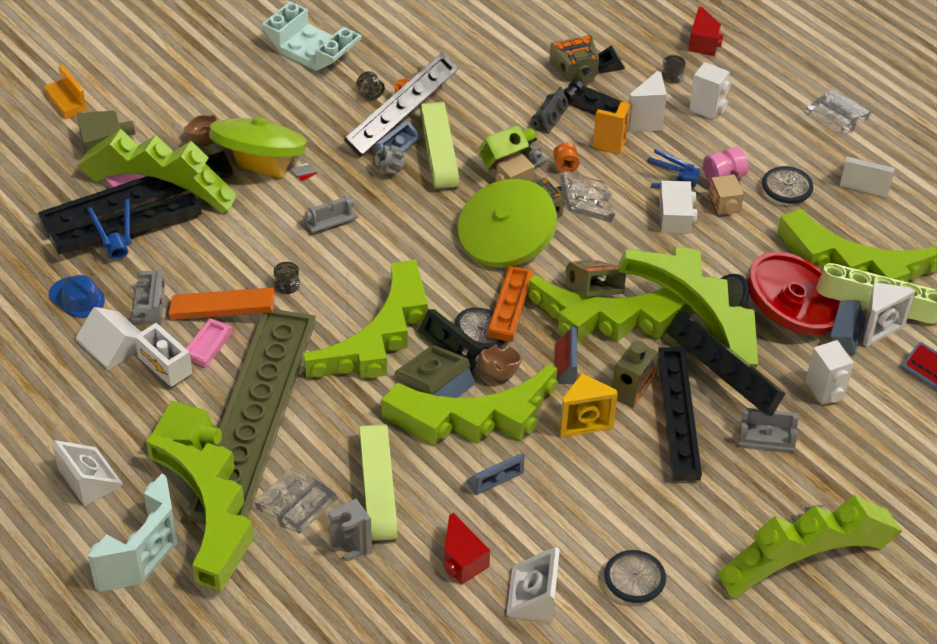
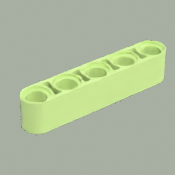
[420,102,459,189]
[816,263,937,324]
[359,424,398,541]

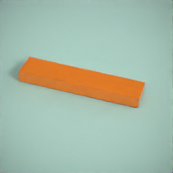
[487,266,534,342]
[169,287,275,320]

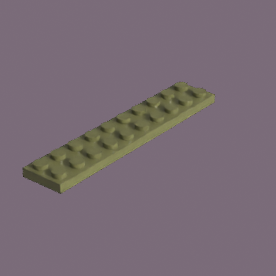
[187,309,316,524]

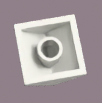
[627,71,667,132]
[840,157,895,198]
[863,282,915,347]
[76,307,141,371]
[52,440,123,506]
[506,547,560,622]

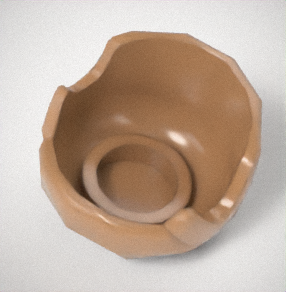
[184,114,219,146]
[478,345,522,381]

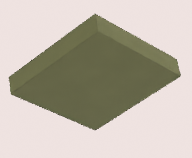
[395,345,470,395]

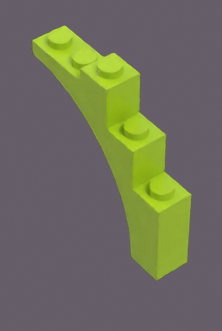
[77,129,238,214]
[777,209,937,282]
[618,247,758,369]
[303,260,428,379]
[528,275,695,344]
[381,364,558,446]
[146,433,254,592]
[717,495,902,598]

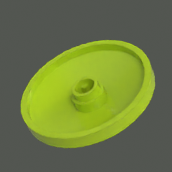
[209,117,307,157]
[458,179,557,268]

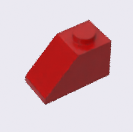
[688,7,724,56]
[443,512,490,585]

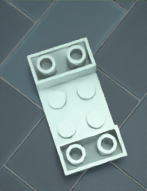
[262,1,362,71]
[88,474,178,592]

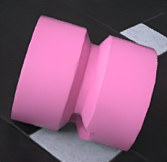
[703,146,749,183]

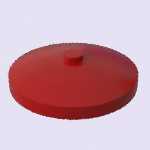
[746,252,841,335]

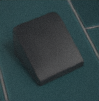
[598,45,625,73]

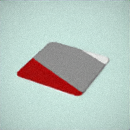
[292,163,317,181]

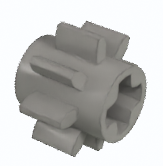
[375,145,405,176]

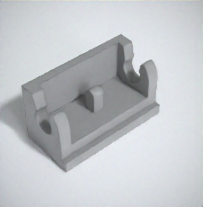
[131,269,166,325]
[739,407,799,454]
[328,498,372,561]

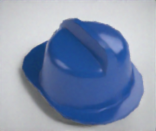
[49,275,105,318]

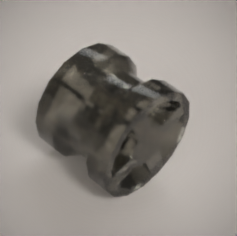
[661,55,686,84]
[356,71,385,101]
[273,262,300,294]

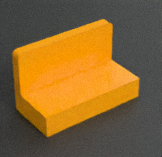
[44,65,87,119]
[593,102,630,154]

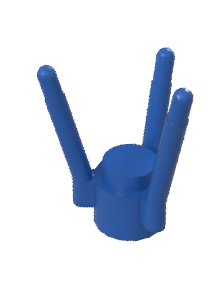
[648,149,700,188]
[88,199,132,260]

